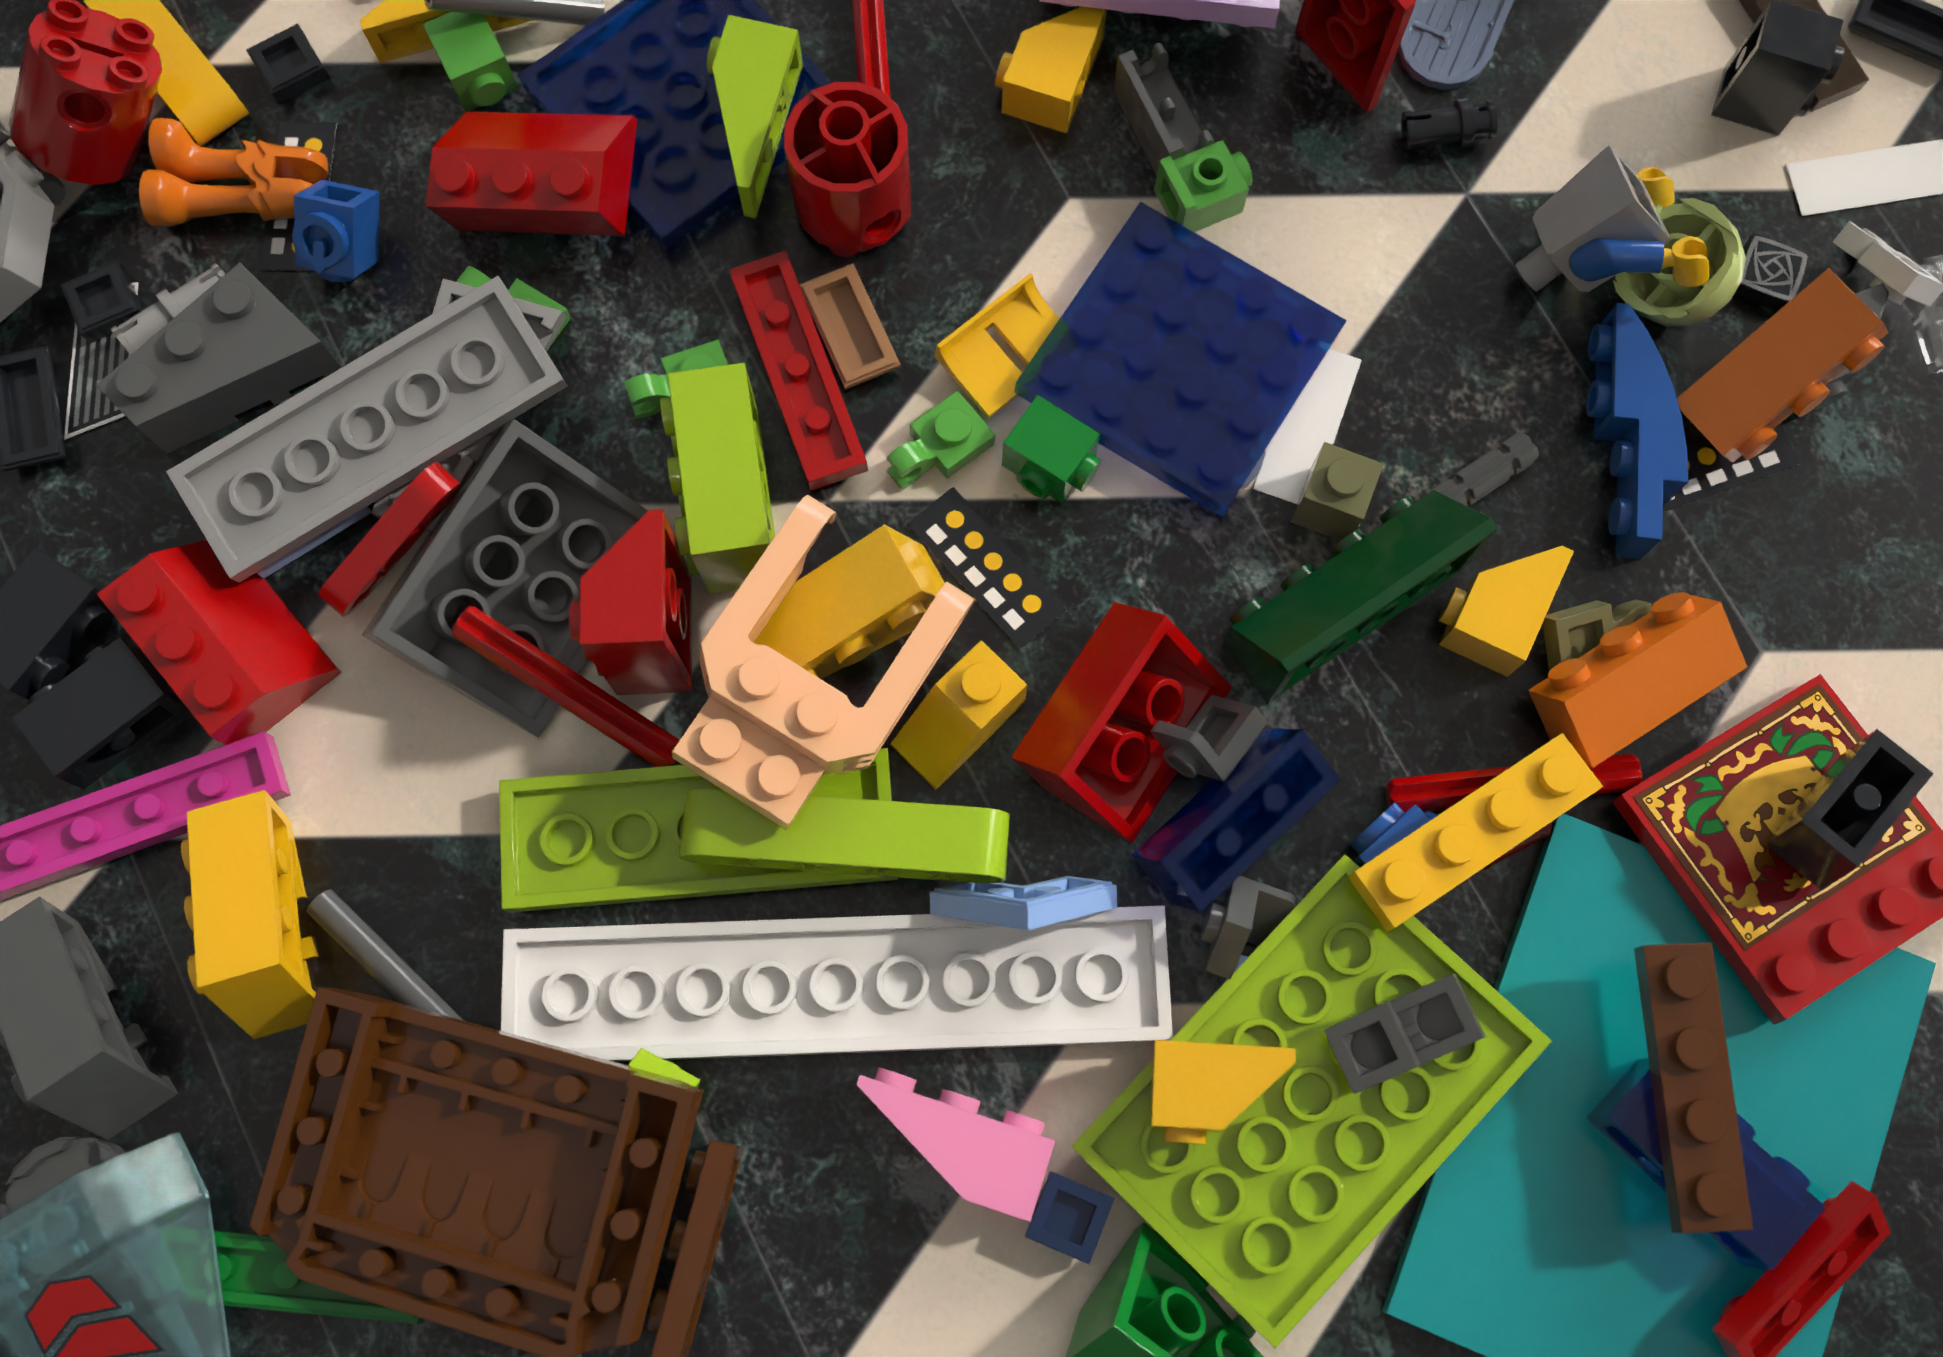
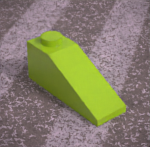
[707,15,803,219]

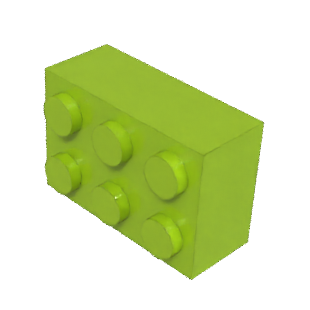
[660,362,775,594]

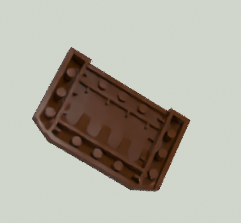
[250,987,704,1357]

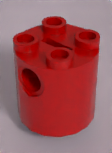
[9,0,162,185]
[784,82,911,257]

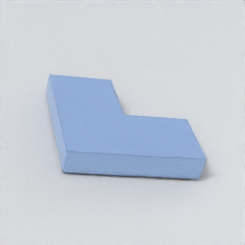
[930,876,1117,930]

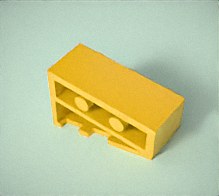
[754,524,945,679]
[181,790,319,1040]

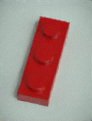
[1712,1181,1891,1357]

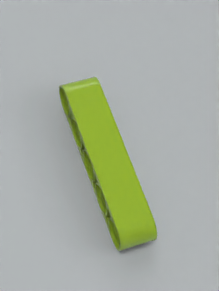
[679,789,1010,884]

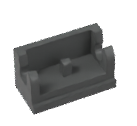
[1113,43,1215,175]

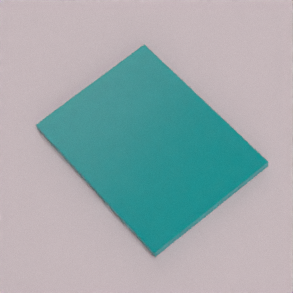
[1381,814,1936,1357]

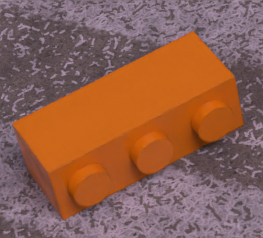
[1677,268,1889,462]
[1528,592,1747,768]

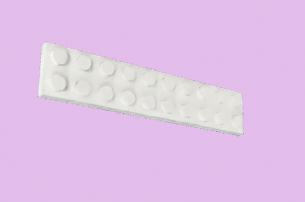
[501,906,1173,1062]

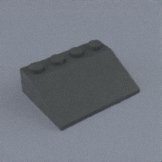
[362,419,672,737]

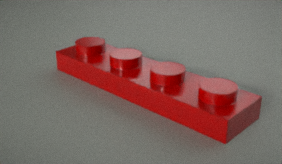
[729,250,868,491]

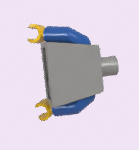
[1516,145,1709,292]

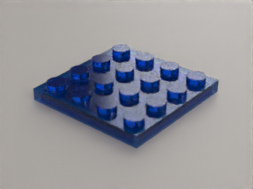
[518,0,832,249]
[1014,201,1347,517]

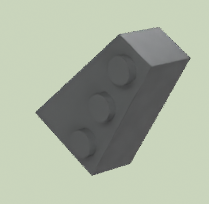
[95,262,341,454]
[0,896,179,1140]

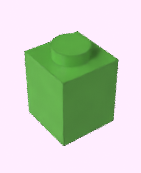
[423,12,519,112]

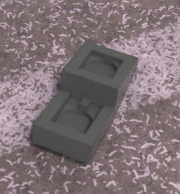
[1324,974,1486,1094]

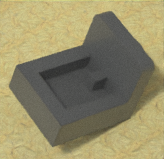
[1151,694,1268,782]
[1200,874,1296,980]

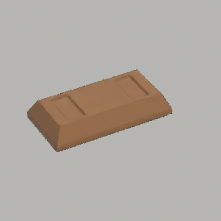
[799,263,901,389]

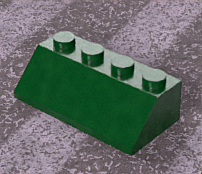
[1223,490,1498,704]

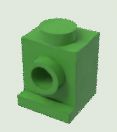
[1154,140,1253,239]

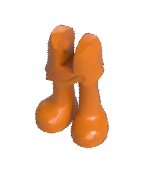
[139,118,328,227]

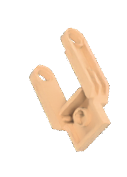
[672,495,975,830]

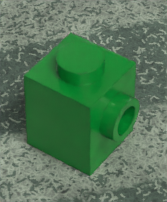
[1002,395,1102,504]

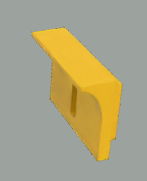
[934,273,1081,420]

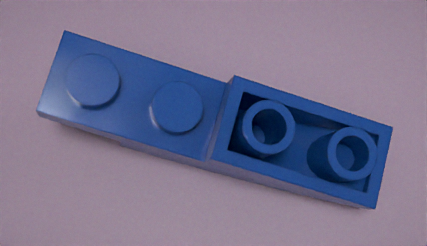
[1586,303,1688,559]

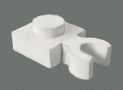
[1833,221,1943,306]

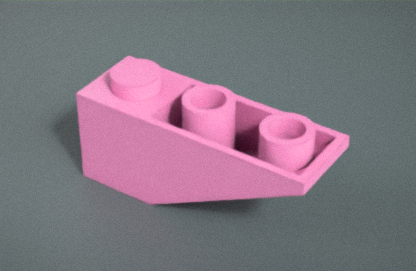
[856,1068,1056,1222]

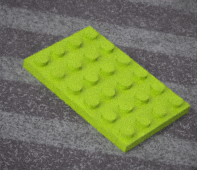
[1071,854,1552,1349]

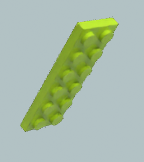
[499,748,898,913]

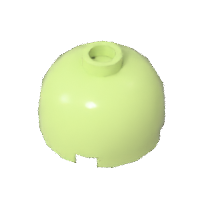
[1613,198,1746,327]

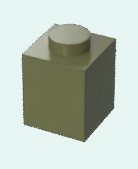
[1290,442,1384,541]

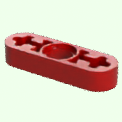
[318,462,462,617]

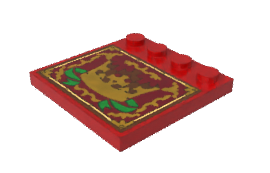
[1612,674,1943,1025]

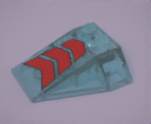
[0,1132,231,1357]

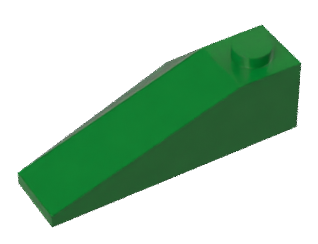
[1066,1222,1263,1357]

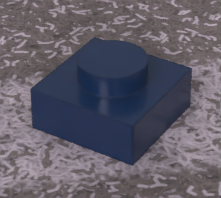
[1024,1171,1115,1264]

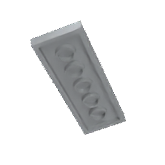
[166,276,568,583]

